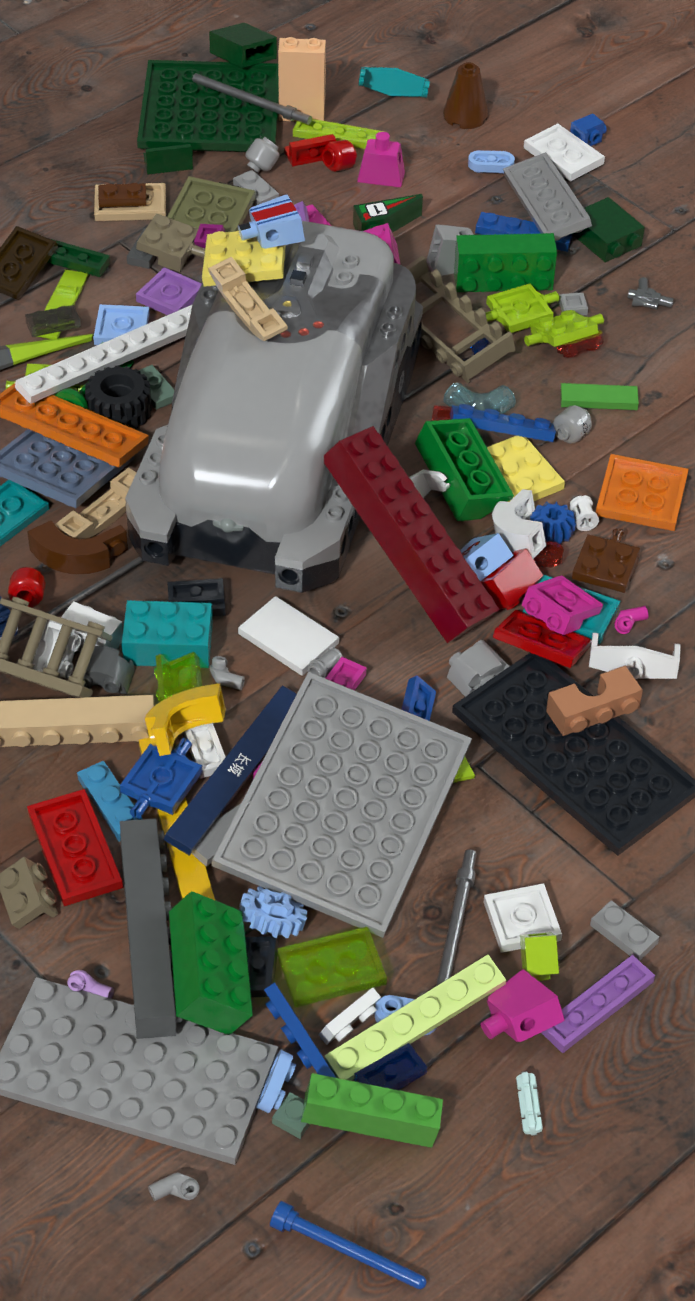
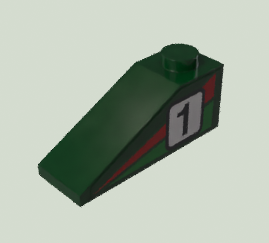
[353,194,423,233]

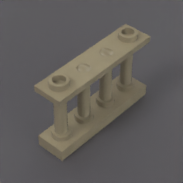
[0,597,113,698]

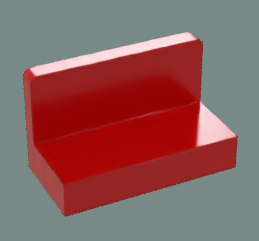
[284,134,336,167]

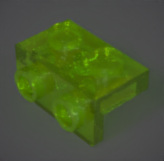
[154,652,202,702]

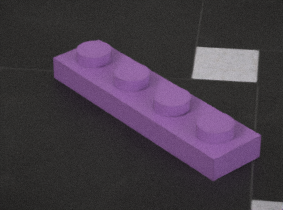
[541,955,655,1053]

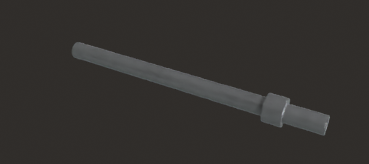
[192,73,312,125]
[436,849,477,986]

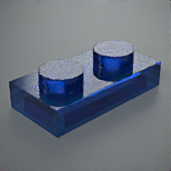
[354,1043,427,1090]

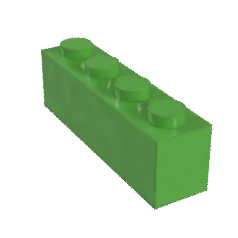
[301,1073,443,1148]

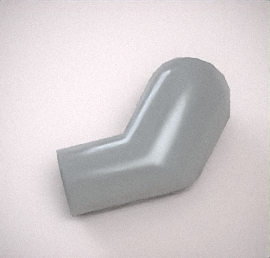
[210,656,245,690]
[148,1172,200,1201]

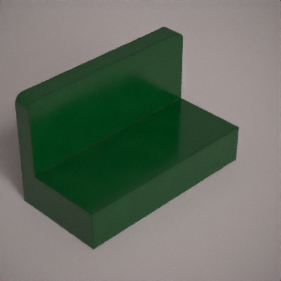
[143,144,193,175]

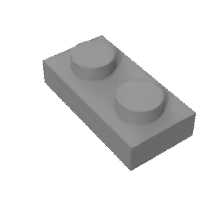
[233,170,279,205]
[590,900,659,961]

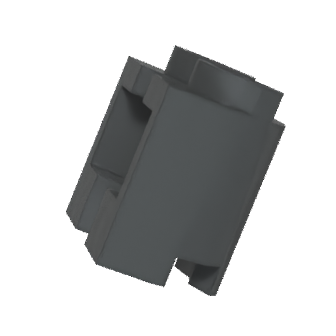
[83,646,135,695]

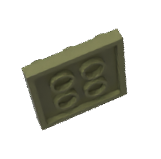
[167,176,256,232]

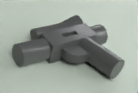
[627,277,674,309]

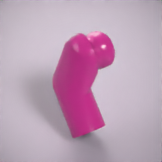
[614,606,648,634]

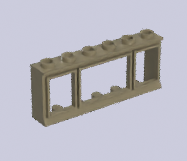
[406,255,515,383]

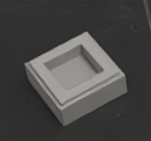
[559,292,588,316]

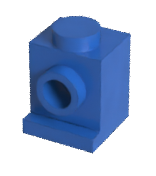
[570,114,607,146]

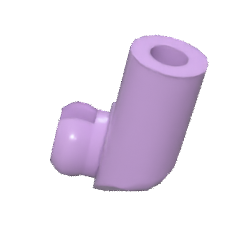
[67,970,114,999]

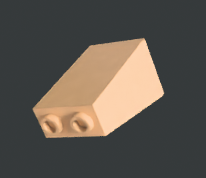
[278,37,326,121]

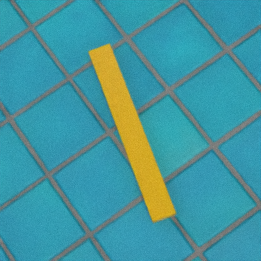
[138,738,215,900]

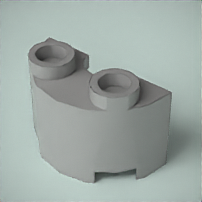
[447,640,509,697]

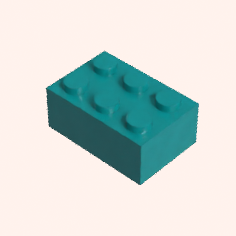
[122,600,213,668]

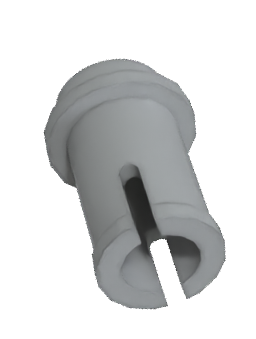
[307,647,343,678]

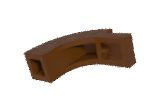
[27,521,128,574]

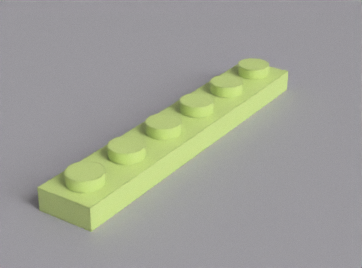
[325,955,506,1081]

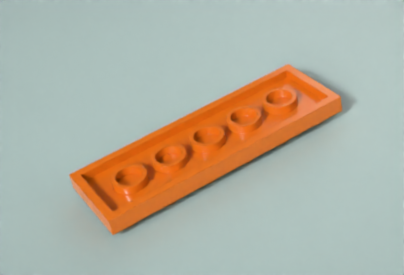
[0,383,149,468]

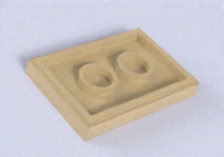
[94,183,166,221]

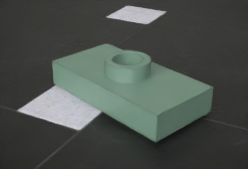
[139,365,174,410]

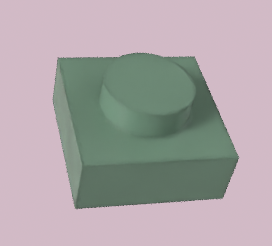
[272,1092,311,1139]

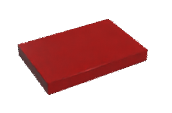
[493,610,591,668]

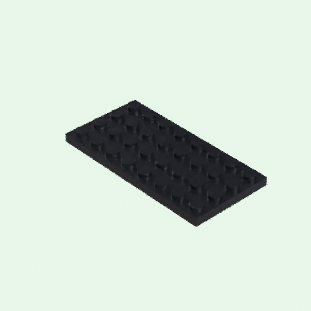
[452,653,695,856]

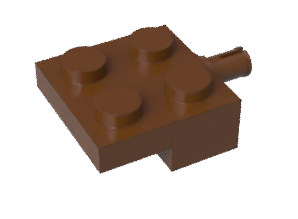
[572,528,640,593]

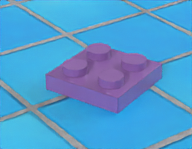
[136,267,202,315]

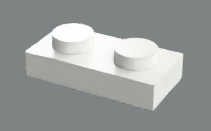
[184,723,225,779]
[319,988,381,1045]

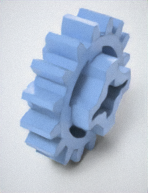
[239,886,307,938]

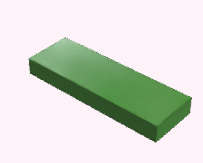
[560,383,639,410]

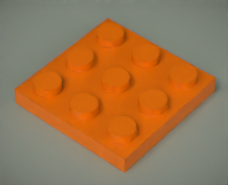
[596,454,689,531]

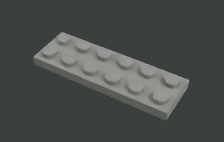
[503,152,592,241]

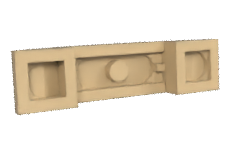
[208,257,288,341]
[55,467,137,539]

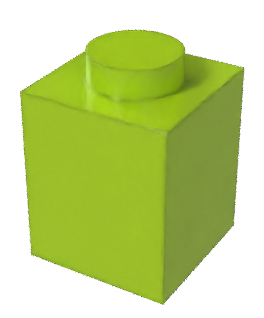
[520,932,559,981]

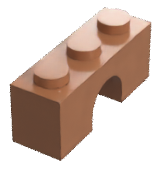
[546,665,643,736]

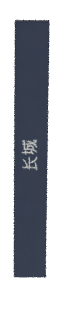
[164,685,297,856]

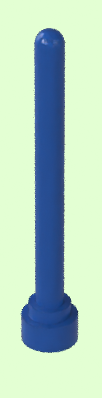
[270,1201,427,1289]

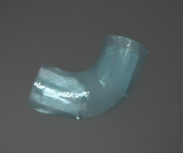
[443,382,516,414]

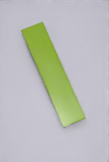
[33,270,89,340]

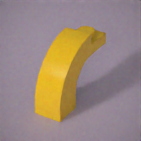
[145,683,226,756]

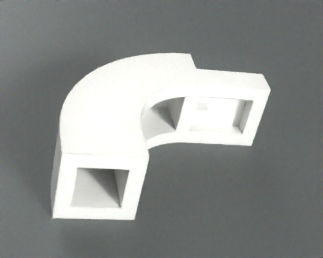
[492,489,546,559]

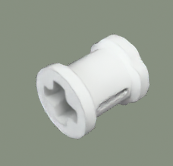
[569,495,599,531]

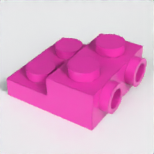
[522,575,603,635]

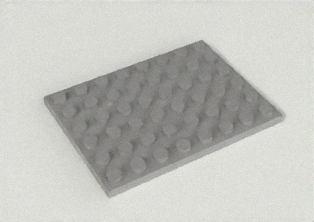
[212,672,472,938]

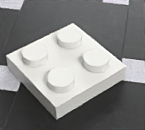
[484,883,562,953]

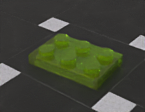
[277,927,387,1007]

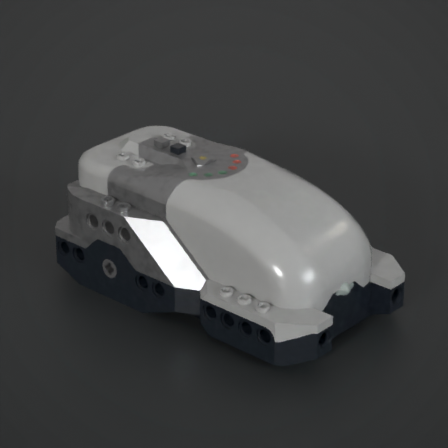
[125,221,423,593]

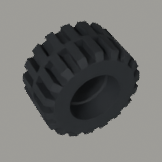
[85,366,151,429]

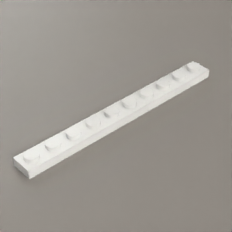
[15,305,192,404]

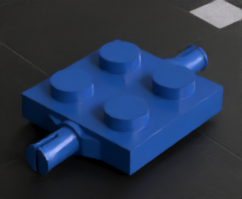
[120,738,202,819]

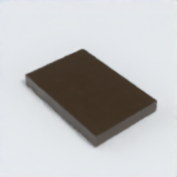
[0,226,58,300]

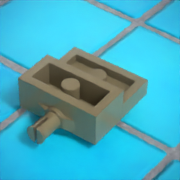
[136,213,205,273]

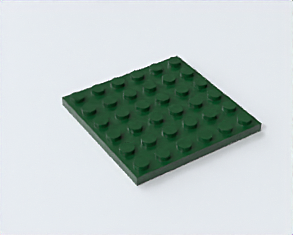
[137,60,279,152]

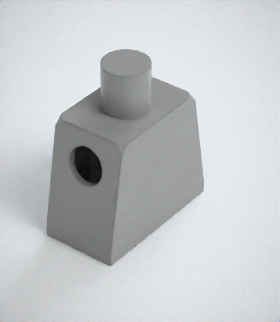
[426,225,474,276]

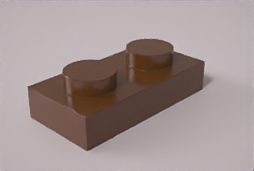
[98,183,147,207]

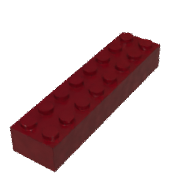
[324,426,500,643]

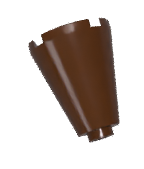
[443,62,488,129]

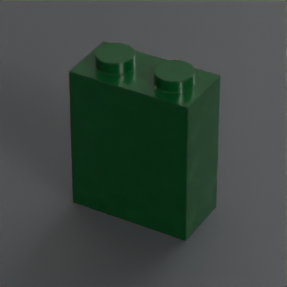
[209,22,277,68]
[573,197,645,263]

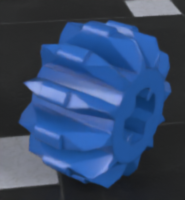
[530,501,576,546]

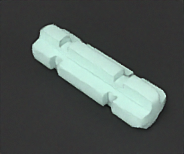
[516,1072,543,1136]

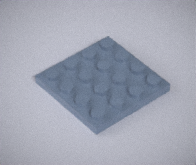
[0,429,135,508]

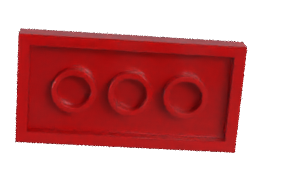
[27,789,123,906]

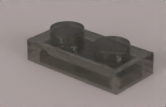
[25,305,81,337]

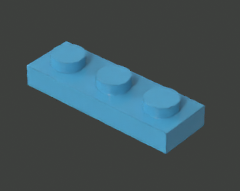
[77,760,143,842]

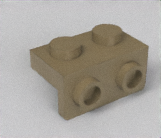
[0,857,59,929]

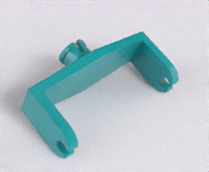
[358,67,430,98]

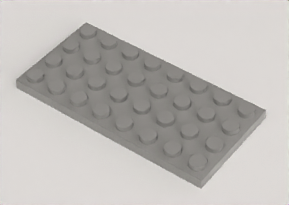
[0,977,279,1165]

